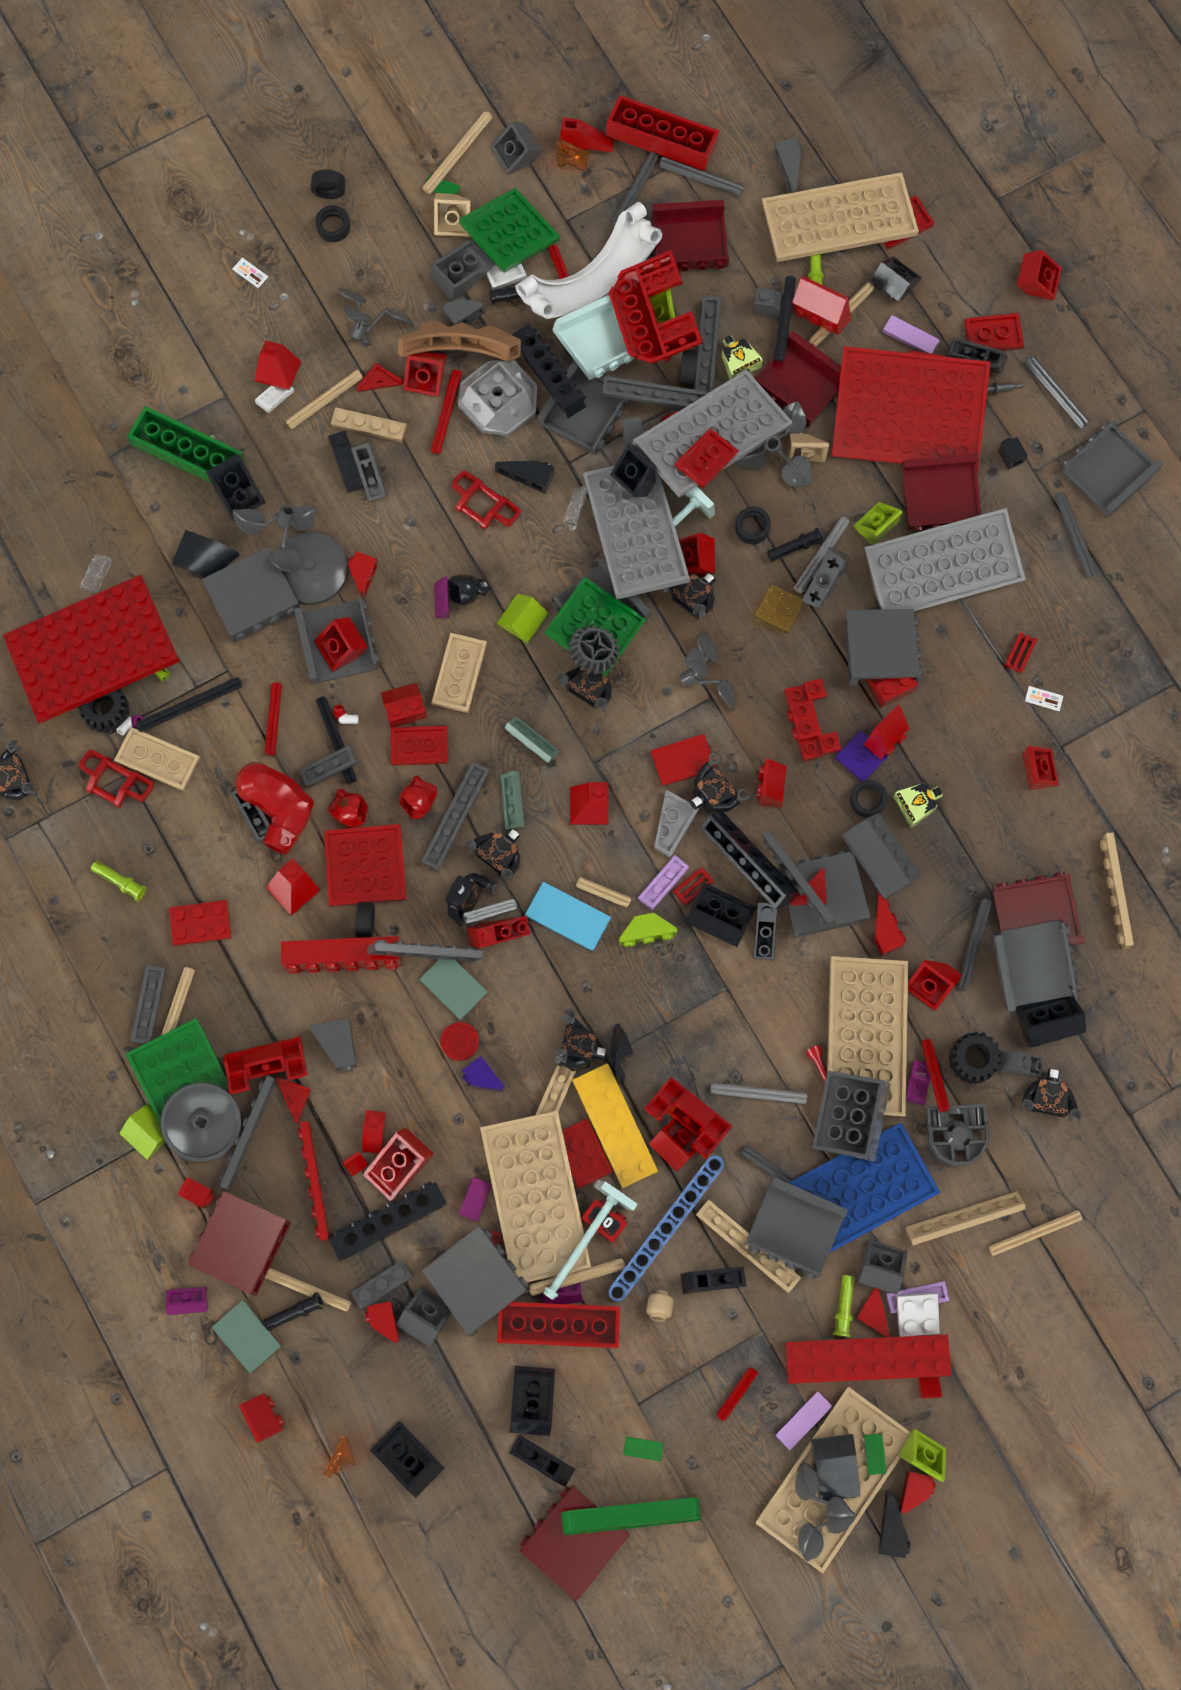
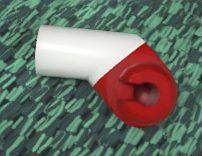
[333,705,359,724]

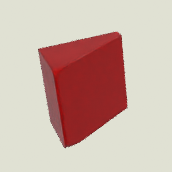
[343,1152,368,1176]
[918,1377,942,1399]

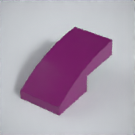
[906,1060,930,1106]

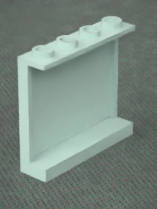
[552,295,634,380]

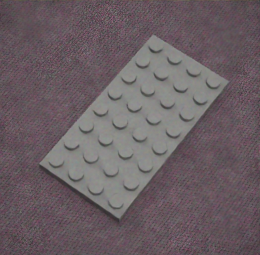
[633,370,793,497]
[583,465,690,600]
[863,508,1026,611]

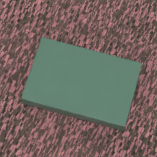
[419,959,488,1020]
[212,1300,282,1374]

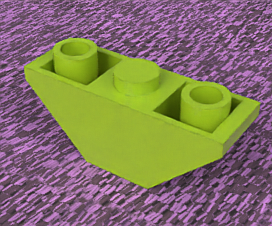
[619,913,677,948]

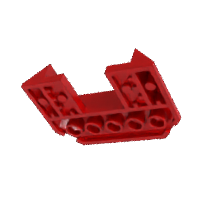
[609,250,703,364]

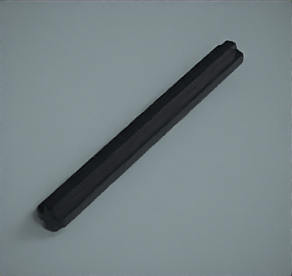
[136,677,242,732]

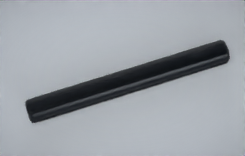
[774,275,796,362]
[316,696,357,784]

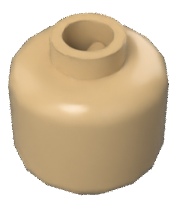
[646,1290,674,1322]

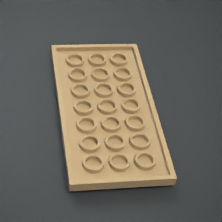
[762,172,919,262]
[827,956,908,1117]
[480,1111,591,1282]
[755,1387,911,1574]

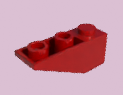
[560,117,614,152]
[874,892,906,957]
[466,915,530,948]

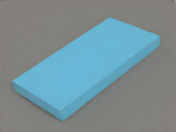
[525,882,611,952]

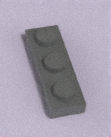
[300,745,358,788]
[351,1260,413,1310]

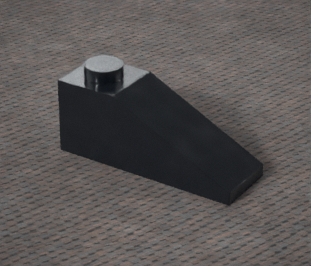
[947,337,1008,375]
[328,430,364,493]
[495,461,555,493]
[230,786,271,842]
[681,1267,746,1294]
[509,1435,575,1487]
[878,1490,911,1558]

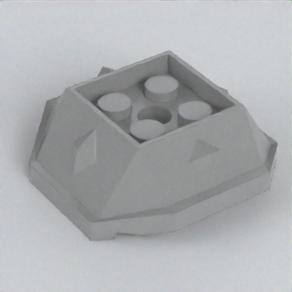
[458,359,537,437]

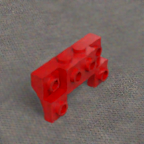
[784,678,841,762]
[224,1036,308,1094]
[644,1077,733,1159]

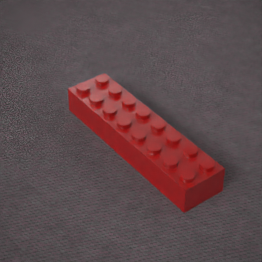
[784,1334,951,1384]

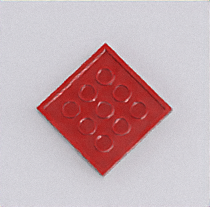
[324,824,407,907]

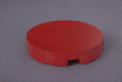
[440,1022,479,1061]

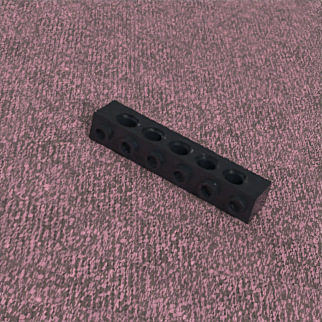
[512,323,586,419]
[700,812,798,909]
[329,1181,448,1262]

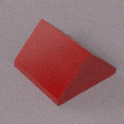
[1022,746,1059,790]

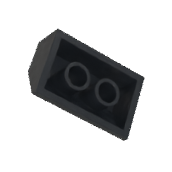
[685,882,757,947]
[1016,996,1086,1047]

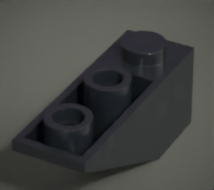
[754,896,777,959]

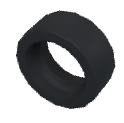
[311,169,345,199]
[315,205,351,242]
[680,349,697,385]
[735,507,771,544]
[850,780,887,818]
[355,902,375,938]

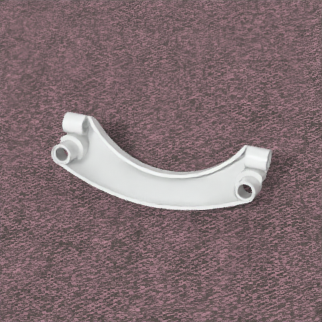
[515,202,662,319]

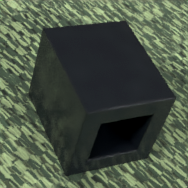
[998,437,1028,470]

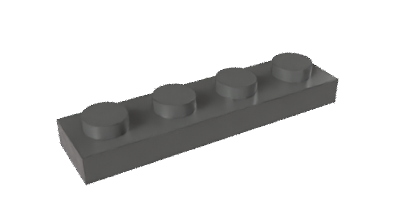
[131,965,167,1044]

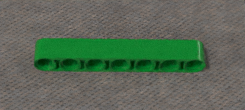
[561,1498,701,1535]

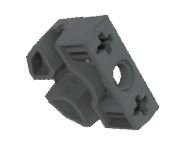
[802,547,850,608]
[925,1104,989,1166]

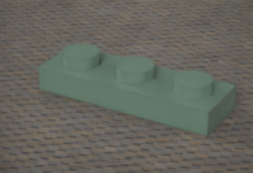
[505,716,560,763]
[500,771,524,831]

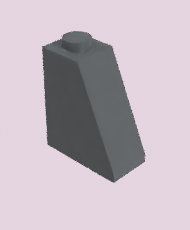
[310,1018,358,1073]

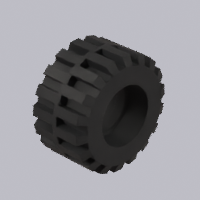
[78,689,130,733]
[949,1032,1002,1084]

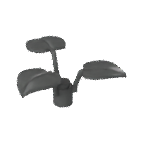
[337,288,414,340]
[736,402,812,487]
[233,505,315,573]
[680,633,736,711]
[795,1463,857,1561]

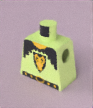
[721,335,763,380]
[893,783,943,828]

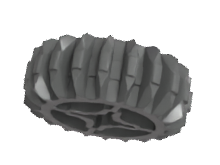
[568,624,620,675]

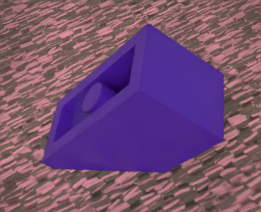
[462,1056,505,1092]

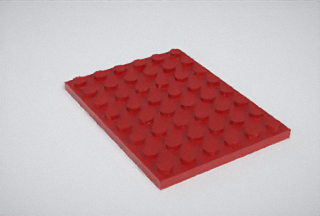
[831,346,990,472]
[3,575,180,724]

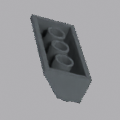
[842,813,921,899]

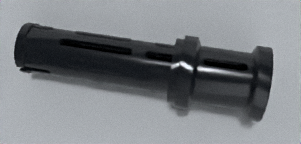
[489,286,521,305]
[767,528,824,562]
[264,1292,324,1331]

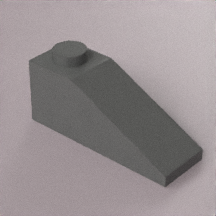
[774,137,803,193]
[351,441,387,501]

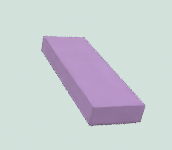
[883,315,940,354]
[638,855,689,911]
[886,1281,950,1314]
[775,1391,832,1450]

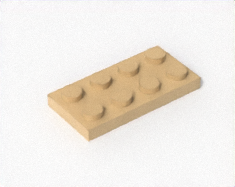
[432,633,487,713]
[114,727,200,792]

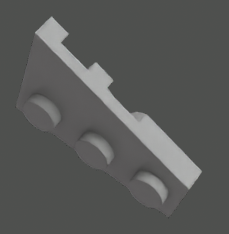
[654,790,699,858]

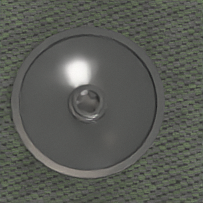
[280,532,348,605]
[161,1082,241,1162]

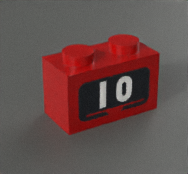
[581,1199,628,1244]

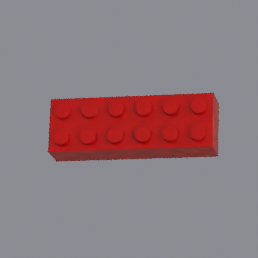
[605,95,719,171]
[281,936,402,974]
[497,1302,620,1348]

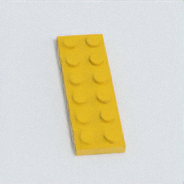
[572,1063,658,1188]

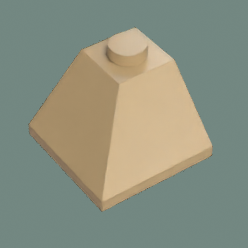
[434,193,471,237]
[788,433,829,462]

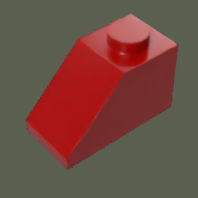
[348,551,378,598]
[362,1110,387,1154]
[177,1177,214,1209]
[365,1301,400,1343]
[899,1471,936,1514]

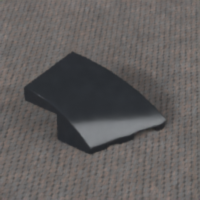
[172,530,240,579]
[611,1023,633,1085]

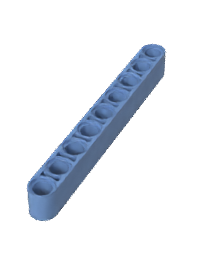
[608,1155,724,1302]

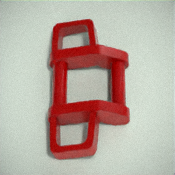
[452,470,521,530]
[79,749,154,809]

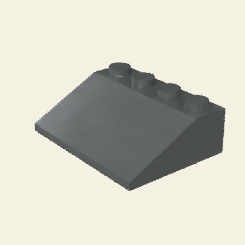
[812,1071,891,1162]

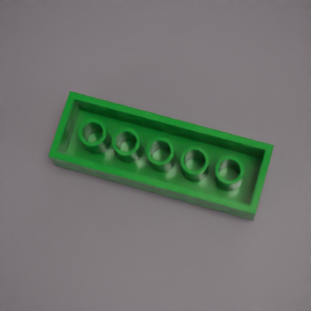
[127,406,245,483]

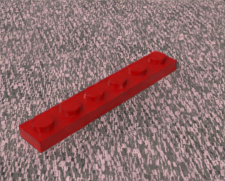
[298,1121,330,1242]

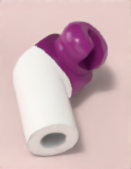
[117,715,144,736]

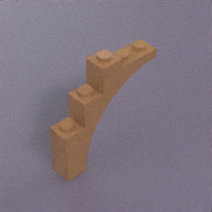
[398,320,521,362]

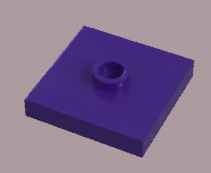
[835,730,888,781]

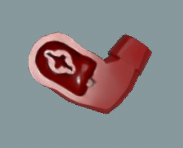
[235,762,314,856]

